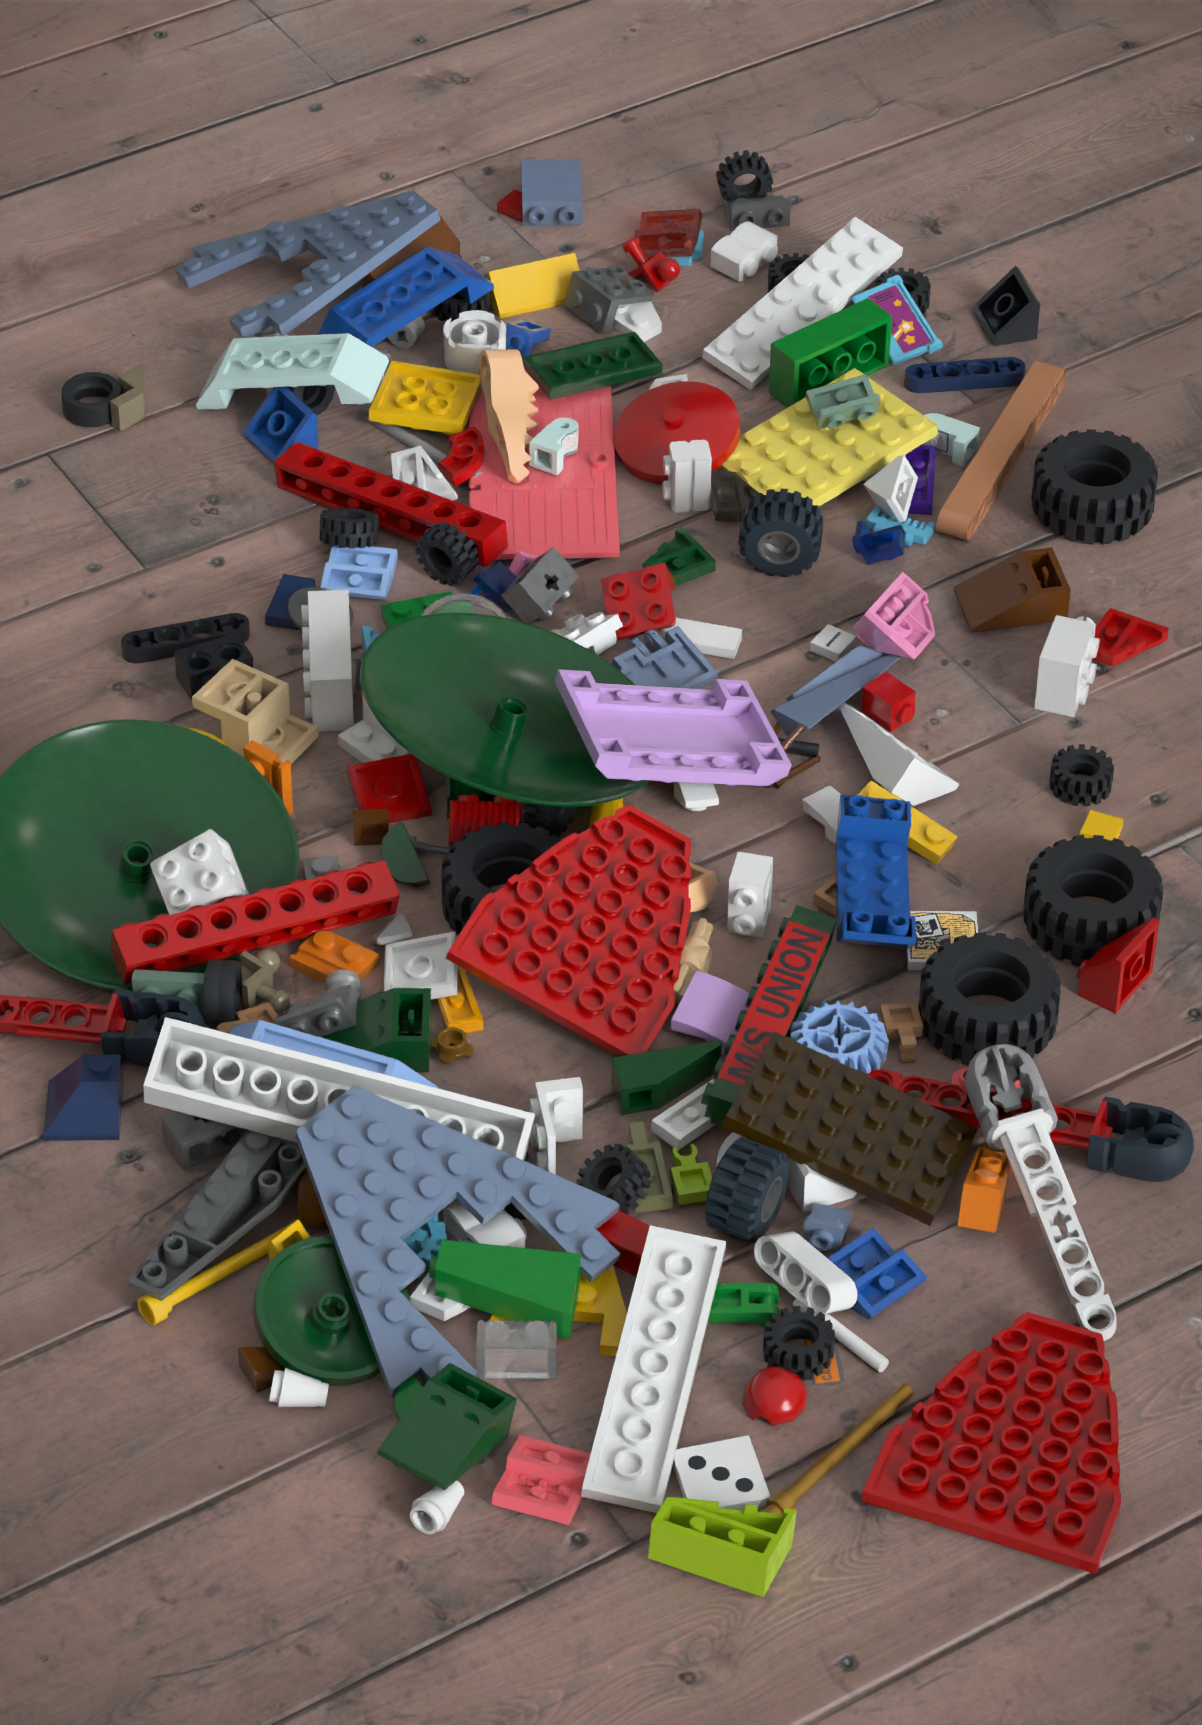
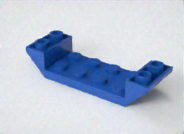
[317,247,494,347]
[835,795,916,949]

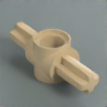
[673,918,713,1003]

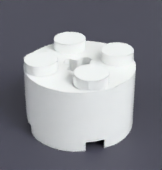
[443,310,506,374]

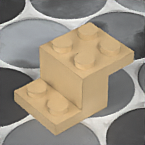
[192,659,319,764]

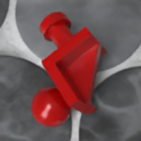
[622,237,680,292]

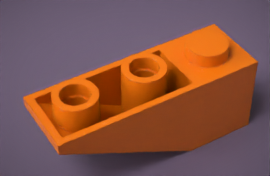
[957,1145,1012,1233]

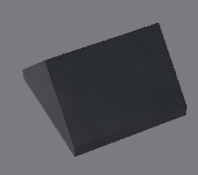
[972,266,1040,346]

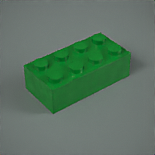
[769,298,892,408]

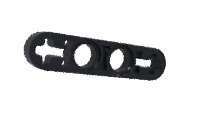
[121,613,250,664]

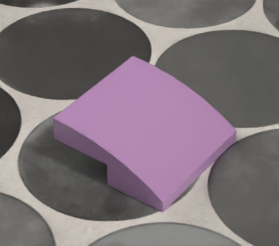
[671,971,749,1054]

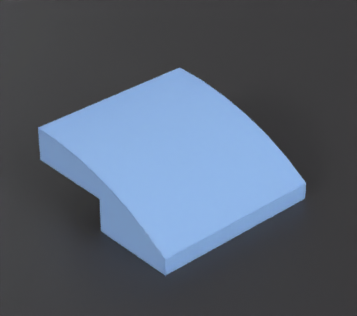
[321,546,398,600]

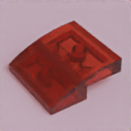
[634,209,703,258]

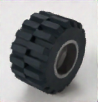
[738,488,824,577]
[705,1137,789,1244]

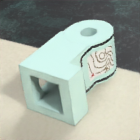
[922,413,980,467]
[529,418,579,476]

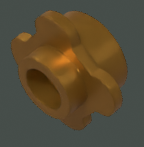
[431,1027,474,1064]

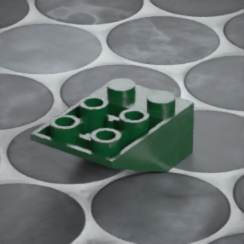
[321,988,432,1072]
[377,1363,517,1491]

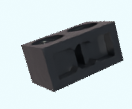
[174,632,253,701]

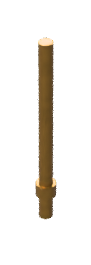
[762,1383,914,1514]

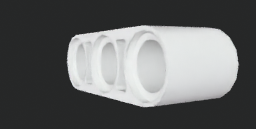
[754,1231,857,1314]

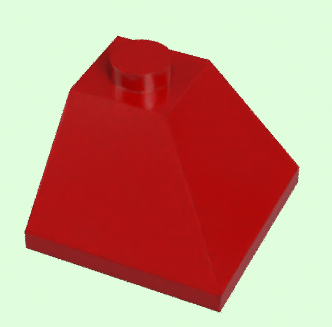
[1077,918,1159,1014]

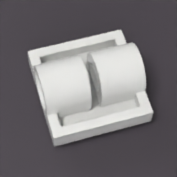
[551,612,623,655]

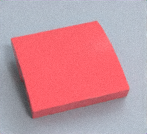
[492,1435,591,1525]

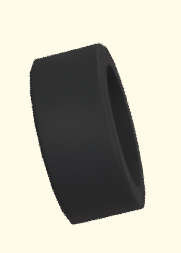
[61,372,122,427]

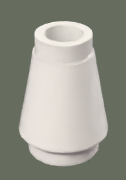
[269,1368,329,1407]
[410,1480,464,1534]

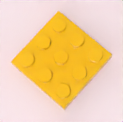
[369,361,482,435]

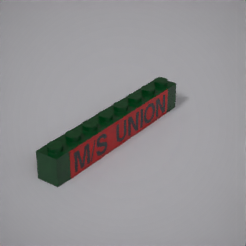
[701,905,837,1127]

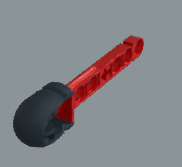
[0,989,205,1066]
[865,1069,1194,1182]

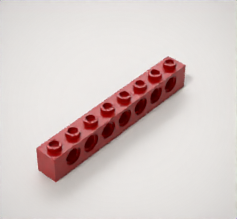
[274,441,508,568]
[110,860,400,985]

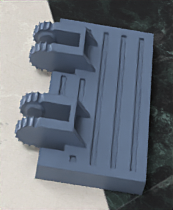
[612,626,718,689]

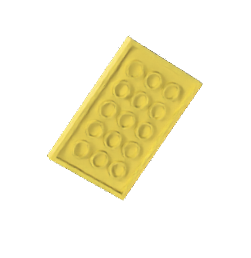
[716,368,938,507]

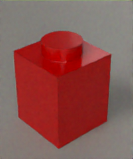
[861,672,916,732]

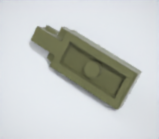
[622,1121,673,1213]

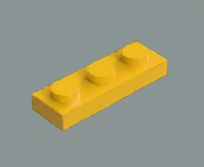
[858,780,958,865]

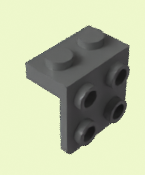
[563,265,654,333]

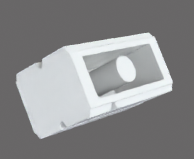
[662,440,712,513]

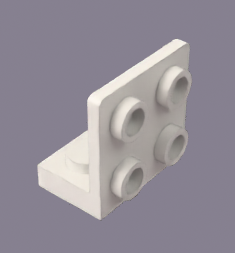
[338,691,411,763]
[150,829,249,915]
[529,1077,583,1175]

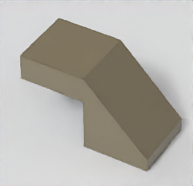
[110,363,148,432]

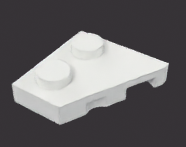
[612,301,662,342]
[391,446,458,501]

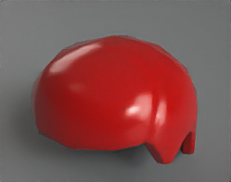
[742,1366,807,1426]

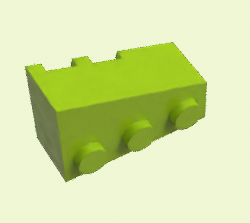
[648,1497,797,1597]

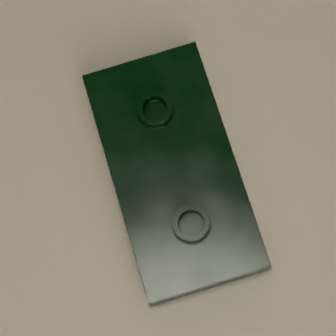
[523,331,663,400]

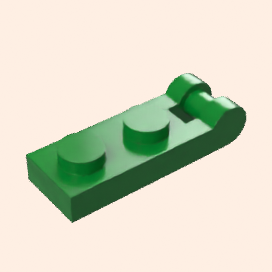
[708,1283,780,1327]

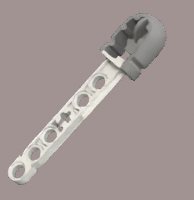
[965,1044,1117,1341]

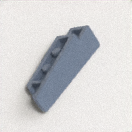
[770,646,901,737]

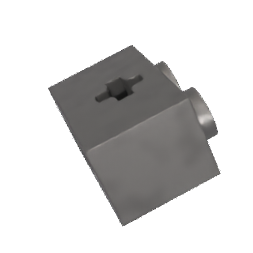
[501,547,579,624]
[161,1110,247,1171]

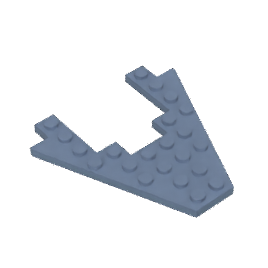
[175,191,441,338]
[295,1086,620,1396]

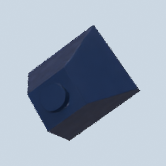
[43,1054,124,1141]

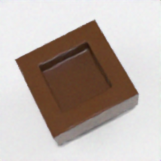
[353,809,389,846]

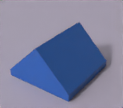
[242,387,318,462]

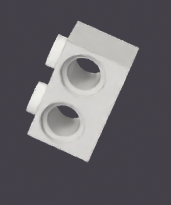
[727,851,773,938]

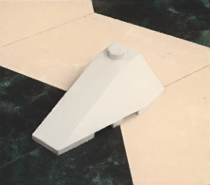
[839,702,960,806]

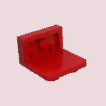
[601,563,676,640]

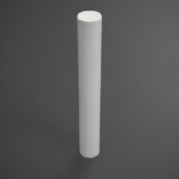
[793,1299,889,1373]

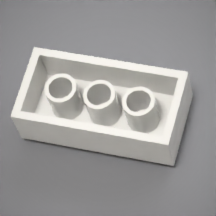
[302,590,354,732]

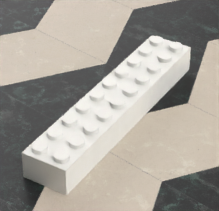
[143,1017,535,1160]

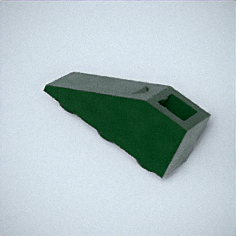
[611,1040,722,1115]

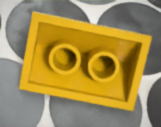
[484,253,580,319]

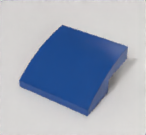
[828,1227,927,1319]

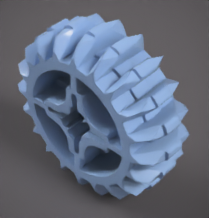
[790,999,889,1074]

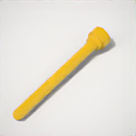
[137,1224,290,1326]

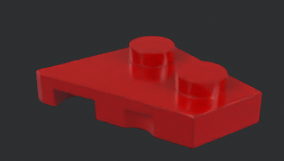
[1092,608,1169,667]

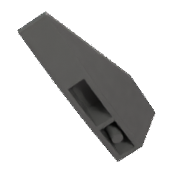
[128,1130,307,1301]

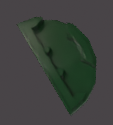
[380,820,431,887]

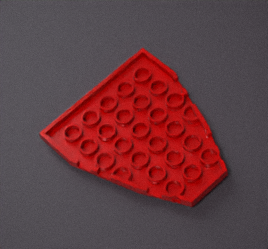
[445,804,691,1057]
[862,1312,1121,1574]

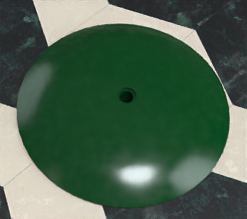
[360,613,650,807]
[0,719,299,991]

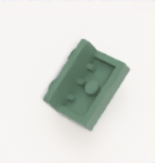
[805,374,881,430]
[132,969,205,1016]

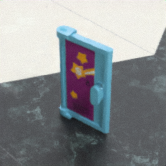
[852,275,943,366]

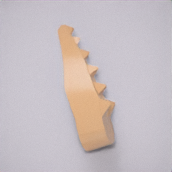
[479,349,539,484]

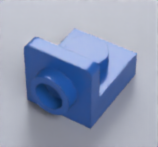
[506,319,551,360]

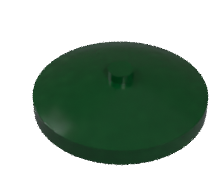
[253,1236,410,1386]

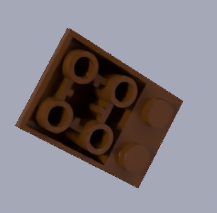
[954,547,1071,633]

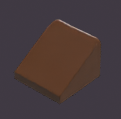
[238,1347,285,1393]

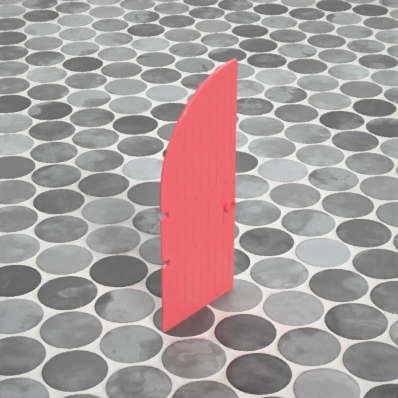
[468,344,620,560]

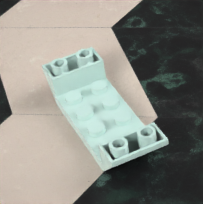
[196,333,389,410]

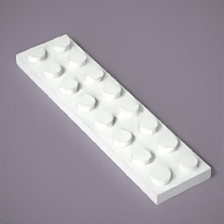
[702,217,903,390]
[581,1225,726,1513]

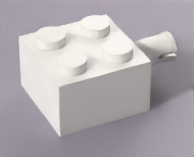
[1034,615,1100,717]

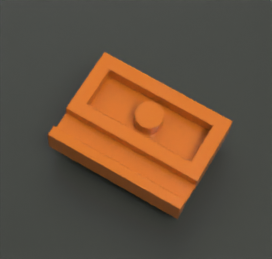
[243,740,293,816]
[289,931,379,983]

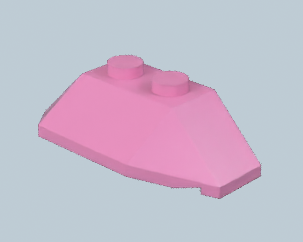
[852,572,935,659]

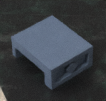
[521,159,583,226]

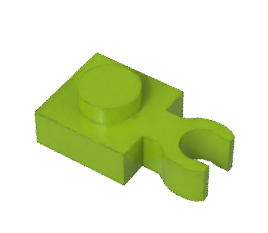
[670,1144,712,1205]

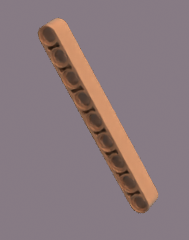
[936,361,1067,541]

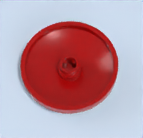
[613,381,741,484]

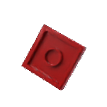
[347,754,432,824]

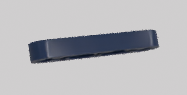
[904,357,1025,393]

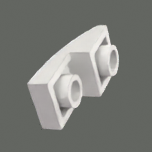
[673,782,719,811]

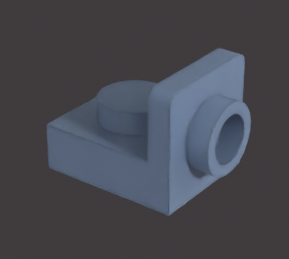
[803,1203,851,1253]

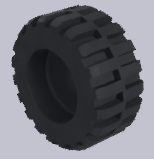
[1031,429,1158,545]
[441,822,561,935]
[1023,835,1163,966]
[918,932,1061,1066]

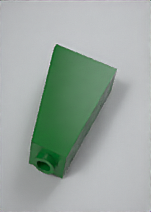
[429,1240,581,1339]

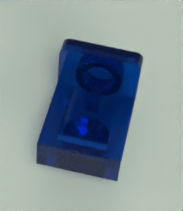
[852,520,906,565]
[469,561,517,612]

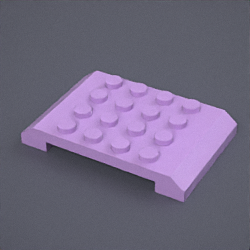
[554,669,792,786]

